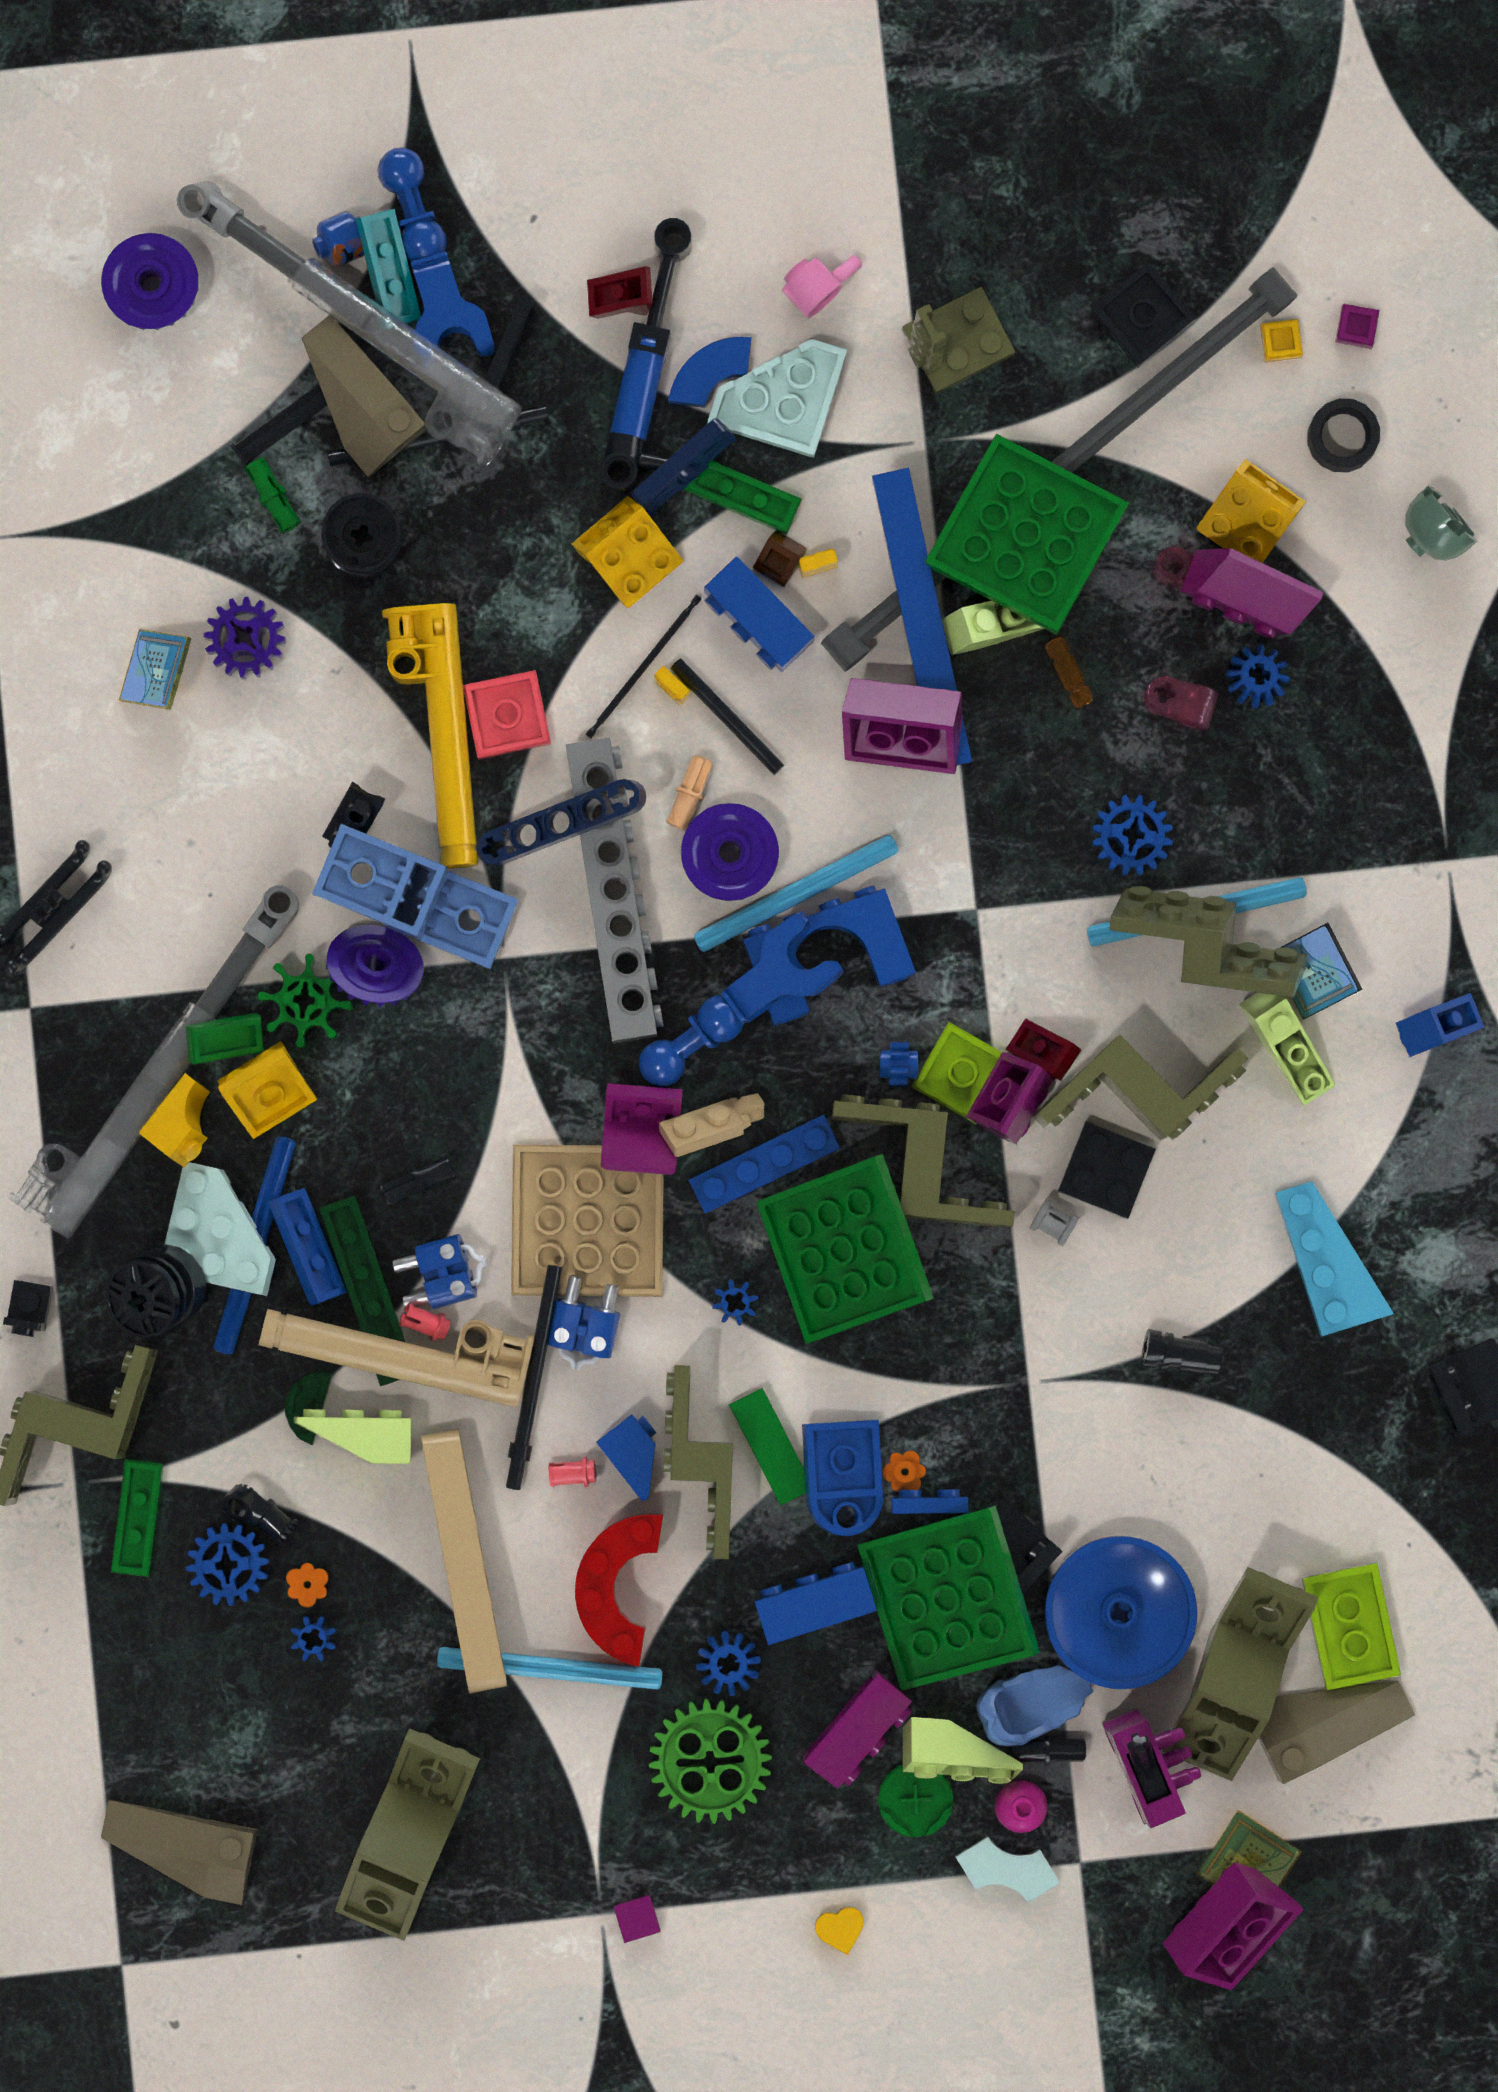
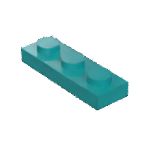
[355,209,421,328]

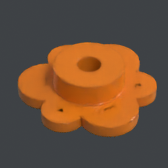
[882,1451,926,1492]
[286,1563,328,1607]

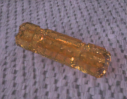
[1045,637,1093,708]

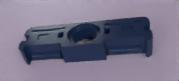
[631,418,737,516]

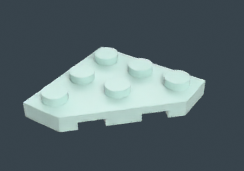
[707,339,847,458]
[165,1162,276,1296]

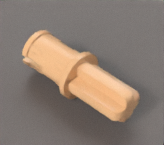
[666,756,712,831]

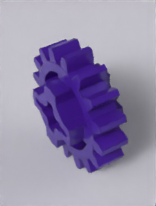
[204,597,286,680]

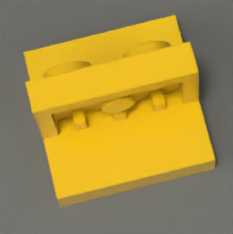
[217,1041,317,1139]

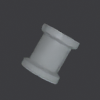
[1030,1199,1079,1247]

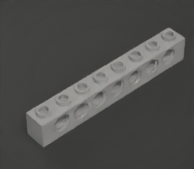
[566,738,664,1044]

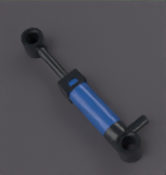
[600,218,692,495]

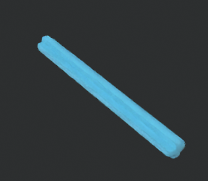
[694,835,898,952]
[1087,877,1307,947]
[437,1647,663,1689]

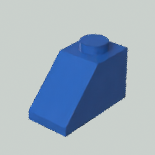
[1395,993,1485,1058]
[596,1414,656,1502]

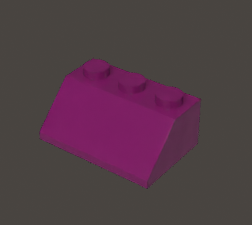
[1181,548,1324,639]
[842,678,963,774]
[802,1670,912,1789]
[1162,1862,1304,1990]

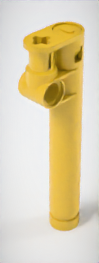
[382,603,478,869]

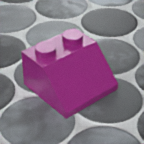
[966,1052,1053,1145]

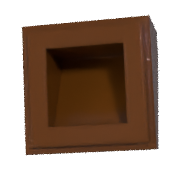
[753,531,807,587]

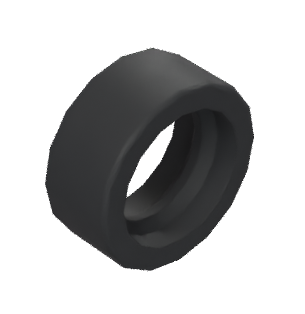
[1307,398,1380,473]

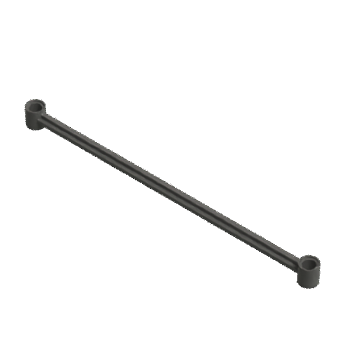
[821,267,1298,672]

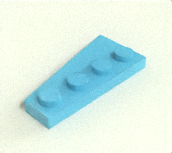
[1275,1181,1394,1337]

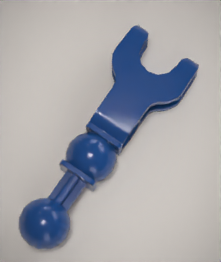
[377,147,495,374]
[638,914,844,1087]

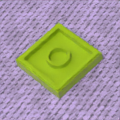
[911,1022,1002,1125]

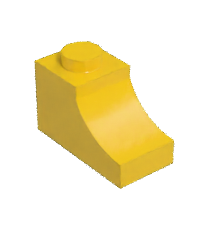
[139,1073,210,1168]

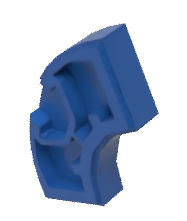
[668,337,752,408]

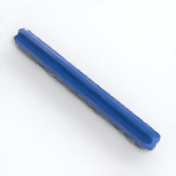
[213,1136,296,1355]

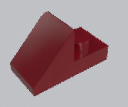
[587,266,652,319]
[1005,1018,1081,1081]

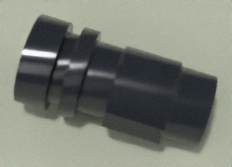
[1141,1329,1223,1375]

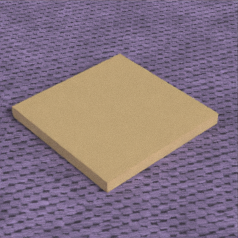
[511,1145,663,1297]

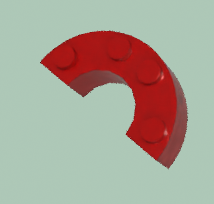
[575,1513,664,1667]

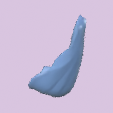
[976,1665,1093,1746]

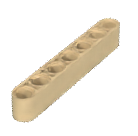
[421,1428,507,1694]

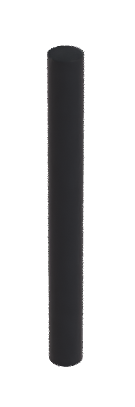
[670,658,785,775]

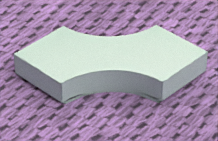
[955,1836,1060,1902]

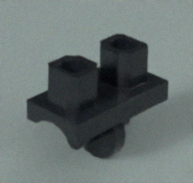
[322,782,385,848]

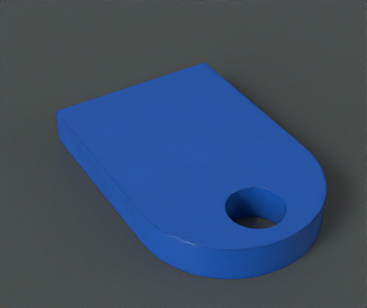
[802,1420,883,1536]

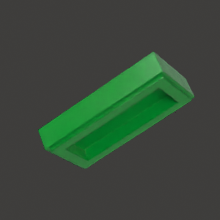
[186,1013,264,1065]

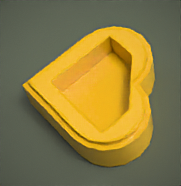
[815,1906,864,1955]

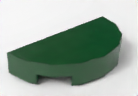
[285,1371,333,1445]

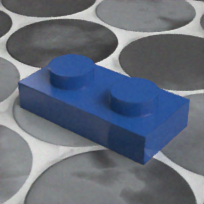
[891,1489,968,1514]

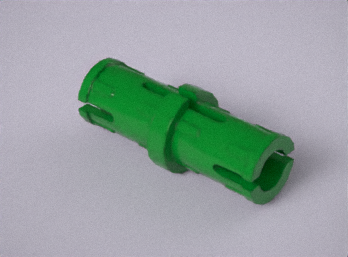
[244,458,302,534]

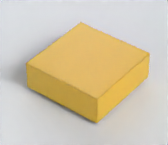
[1260,319,1303,363]
[798,548,838,579]
[654,666,691,705]

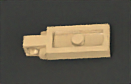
[659,1093,765,1157]

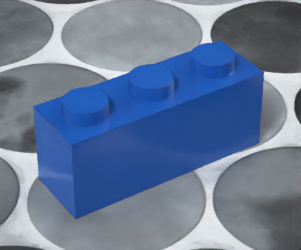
[704,556,815,672]
[754,1561,877,1645]

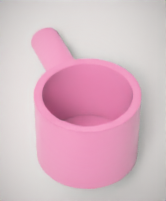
[782,255,862,319]

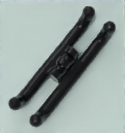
[0,840,112,975]

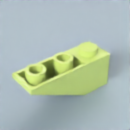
[942,601,1045,655]
[1239,993,1335,1106]
[294,1409,411,1464]
[903,1717,1023,1784]

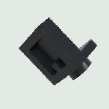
[3,1280,53,1337]

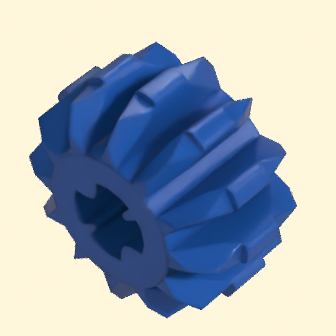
[1225,644,1290,709]
[696,1631,761,1696]

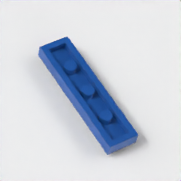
[689,1115,840,1214]

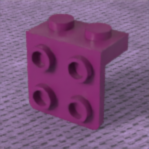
[600,1083,682,1175]

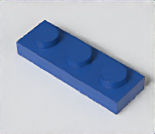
[268,1188,347,1307]

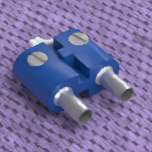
[393,1234,487,1309]
[548,1275,620,1370]

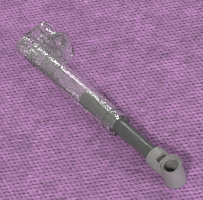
[177,181,522,467]
[8,885,298,1240]

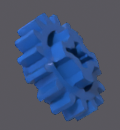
[1091,795,1173,877]
[186,1523,270,1606]

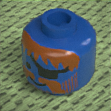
[312,212,364,267]

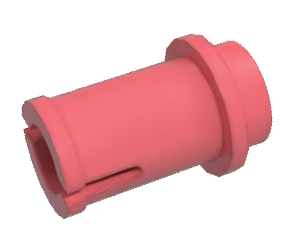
[399,1303,450,1342]
[548,1457,597,1487]

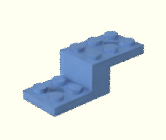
[312,824,519,970]

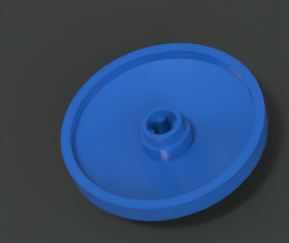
[1044,1536,1197,1689]

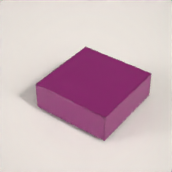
[1335,304,1380,349]
[613,1894,661,1943]

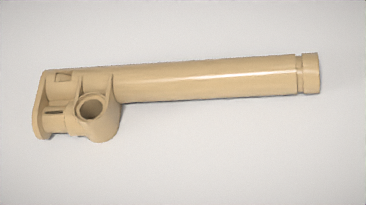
[258,1309,534,1408]

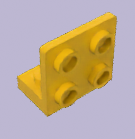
[1197,459,1306,563]
[571,496,683,608]

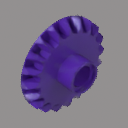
[101,233,199,330]
[681,803,779,901]
[326,925,424,1008]

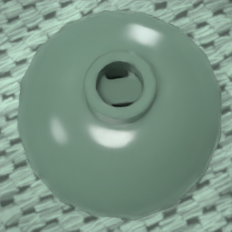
[1405,485,1477,561]

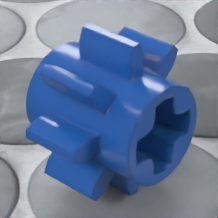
[879,1042,918,1087]
[712,1279,758,1326]
[291,1616,337,1662]

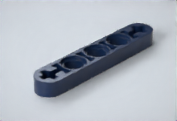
[477,779,646,865]

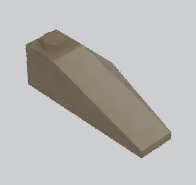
[301,315,426,478]
[1258,1680,1415,1784]
[101,1799,258,1905]

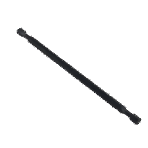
[585,595,702,739]

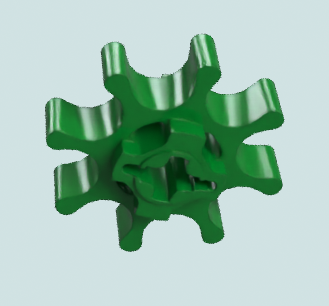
[258,954,353,1049]

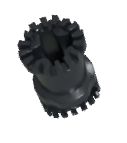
[221,1484,300,1547]

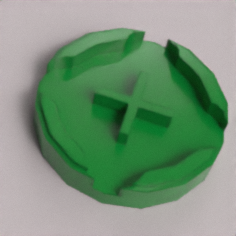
[878,1763,953,1837]

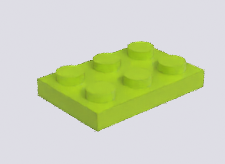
[1302,1563,1401,1690]

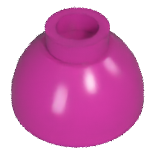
[995,1780,1048,1833]

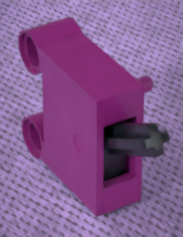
[1102,1708,1202,1829]

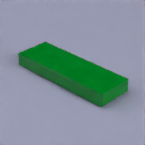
[684,461,802,535]
[729,1388,806,1506]
[111,1459,164,1577]

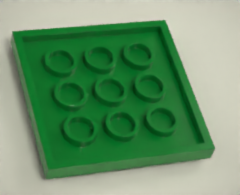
[925,434,1129,635]
[756,1154,934,1344]
[857,1505,1040,1691]

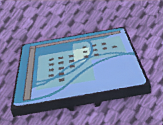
[1280,923,1363,1020]

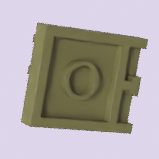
[902,287,1015,395]

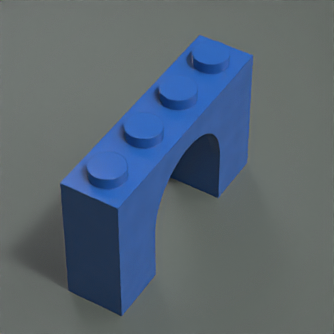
[743,885,916,1027]

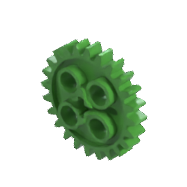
[649,1698,772,1824]

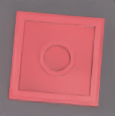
[463,670,551,760]

